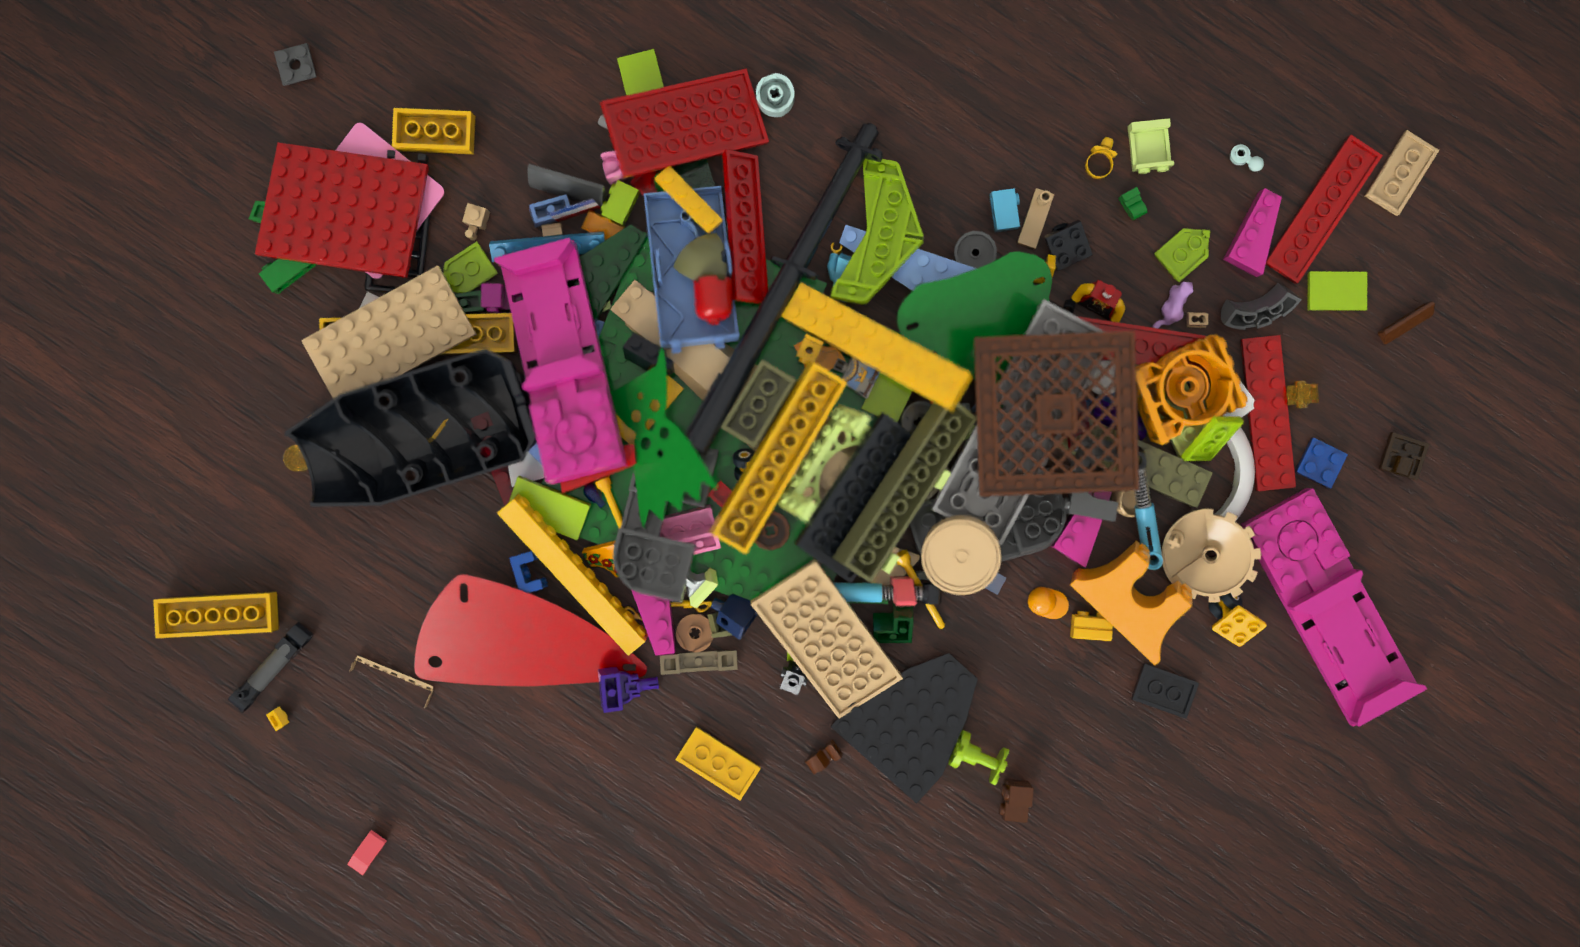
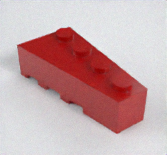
[561,444,637,493]

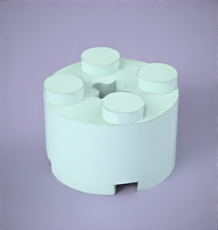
[756,73,795,117]

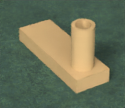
[1017,188,1054,250]

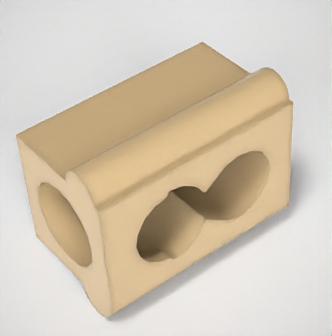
[541,223,563,237]
[1186,312,1208,328]

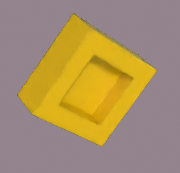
[266,706,290,731]

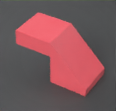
[890,576,916,605]
[347,830,387,875]

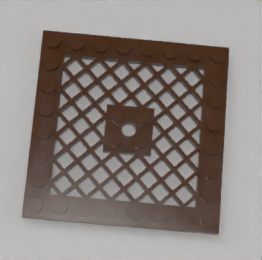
[974,331,1139,496]

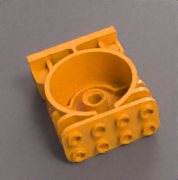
[1136,334,1248,445]

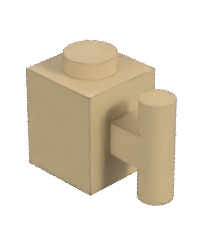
[462,203,490,241]

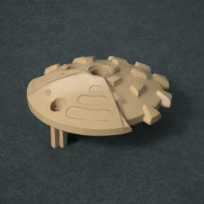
[1162,508,1261,603]

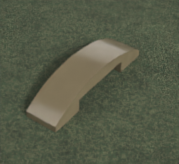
[660,650,738,675]

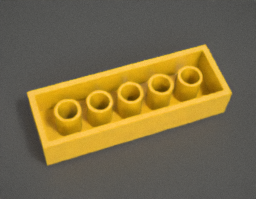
[153,592,279,638]

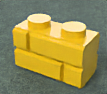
[1070,611,1113,641]

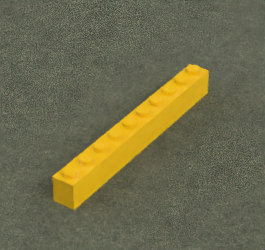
[497,494,648,656]

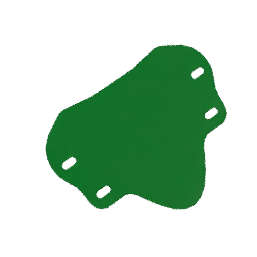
[897,251,1052,383]

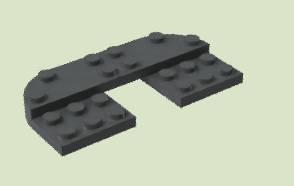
[613,449,719,603]
[910,467,1066,562]

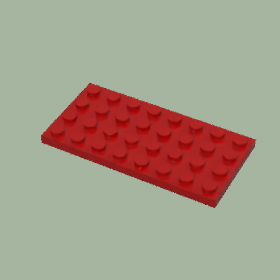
[600,69,769,178]

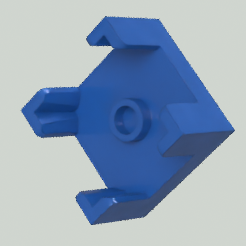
[510,551,548,593]

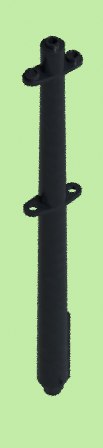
[684,123,883,457]

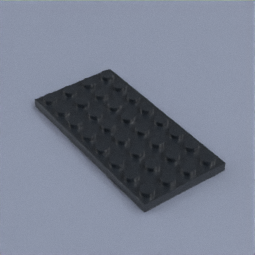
[793,412,912,583]

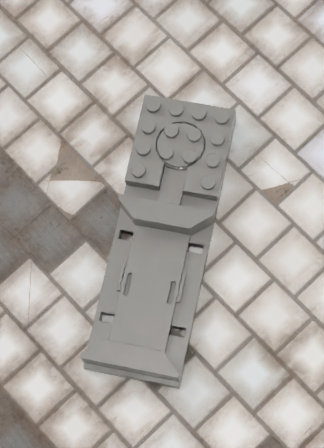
[931,300,1104,546]

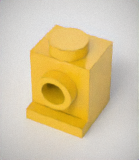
[796,334,824,365]

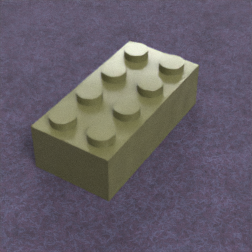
[721,360,797,449]

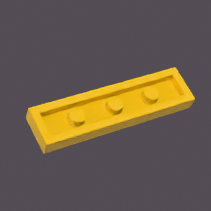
[655,166,723,234]

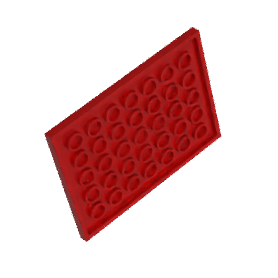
[255,142,429,278]

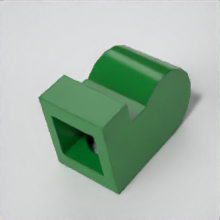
[1118,187,1148,220]

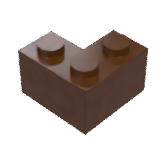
[999,779,1034,823]

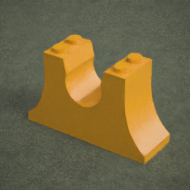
[1070,541,1192,665]

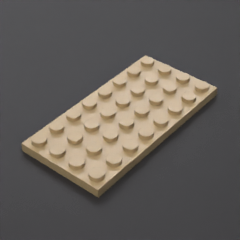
[301,266,477,399]
[751,559,903,719]

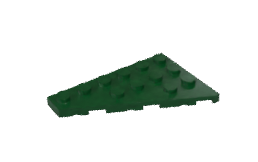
[567,225,648,323]

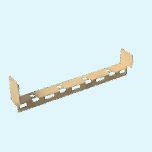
[349,656,434,708]

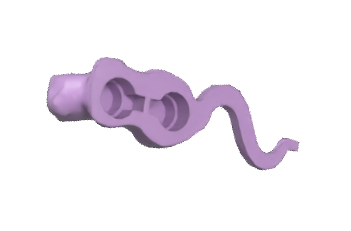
[1152,282,1193,329]

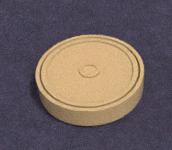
[922,515,1001,595]

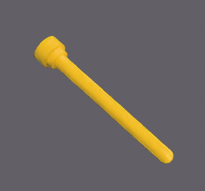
[595,477,623,528]
[895,550,945,629]

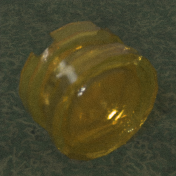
[283,445,308,471]

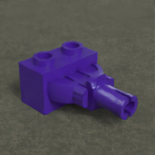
[598,667,659,713]

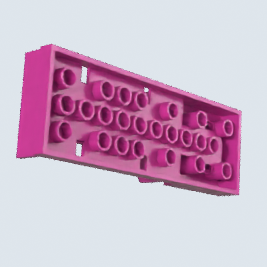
[494,238,627,485]
[1240,488,1427,727]

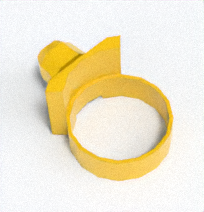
[1085,137,1118,179]

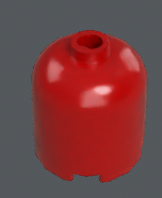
[693,276,733,325]

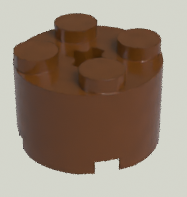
[754,511,790,550]

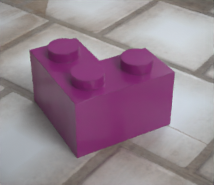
[481,283,524,314]

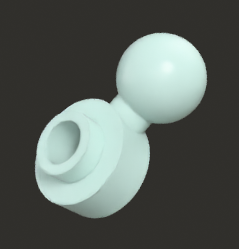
[1230,144,1264,172]

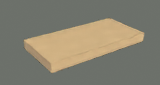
[1365,130,1439,216]

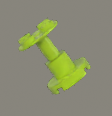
[948,730,1009,785]

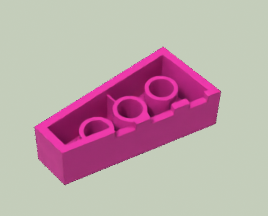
[1223,188,1282,277]
[1051,491,1112,568]
[632,590,676,655]

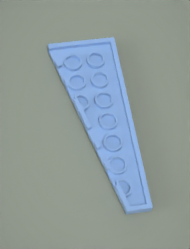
[839,225,977,291]

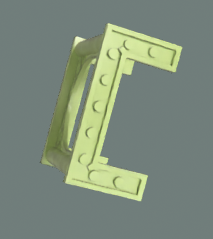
[777,404,951,574]

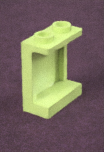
[1128,118,1174,174]

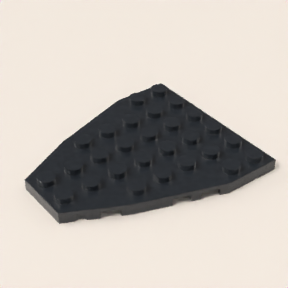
[831,652,978,804]

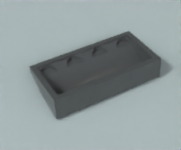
[528,164,608,207]

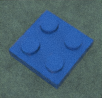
[1295,437,1348,489]

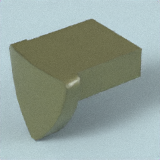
[707,612,732,638]

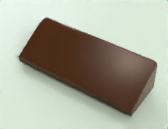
[1378,301,1435,345]

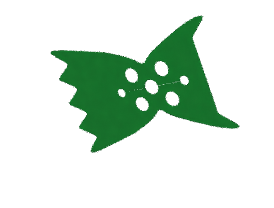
[610,348,717,528]

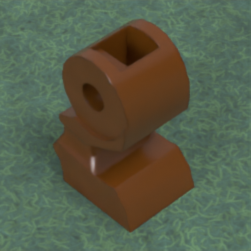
[804,740,843,774]

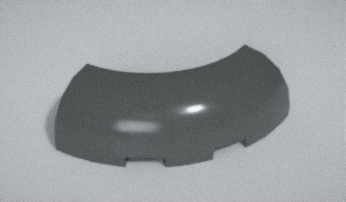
[1221,283,1302,330]

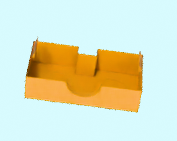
[581,210,625,240]

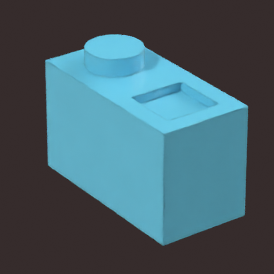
[989,188,1020,233]

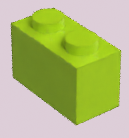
[600,180,640,226]

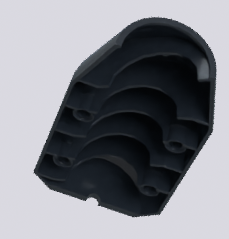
[284,348,536,507]

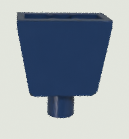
[711,594,758,640]

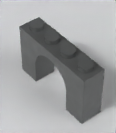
[1064,437,1119,522]

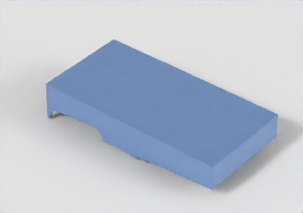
[644,186,739,353]

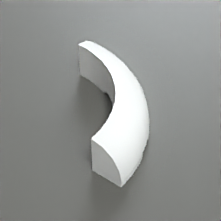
[1215,427,1255,520]

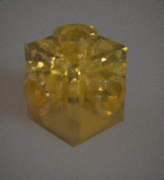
[1286,381,1319,408]

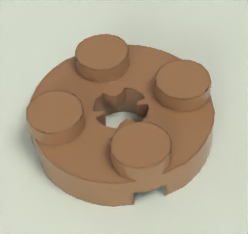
[676,614,713,652]

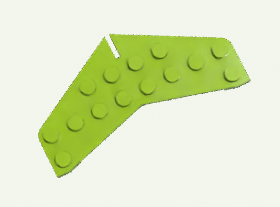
[831,159,924,304]

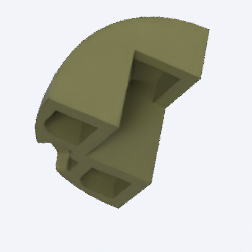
[673,233,727,282]

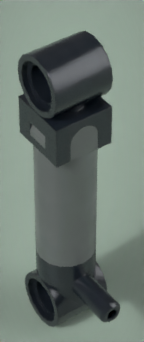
[228,622,314,713]

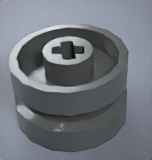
[954,231,997,268]

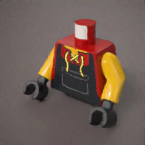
[1063,280,1125,323]

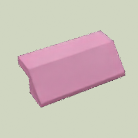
[660,504,721,555]

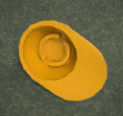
[1028,587,1069,619]

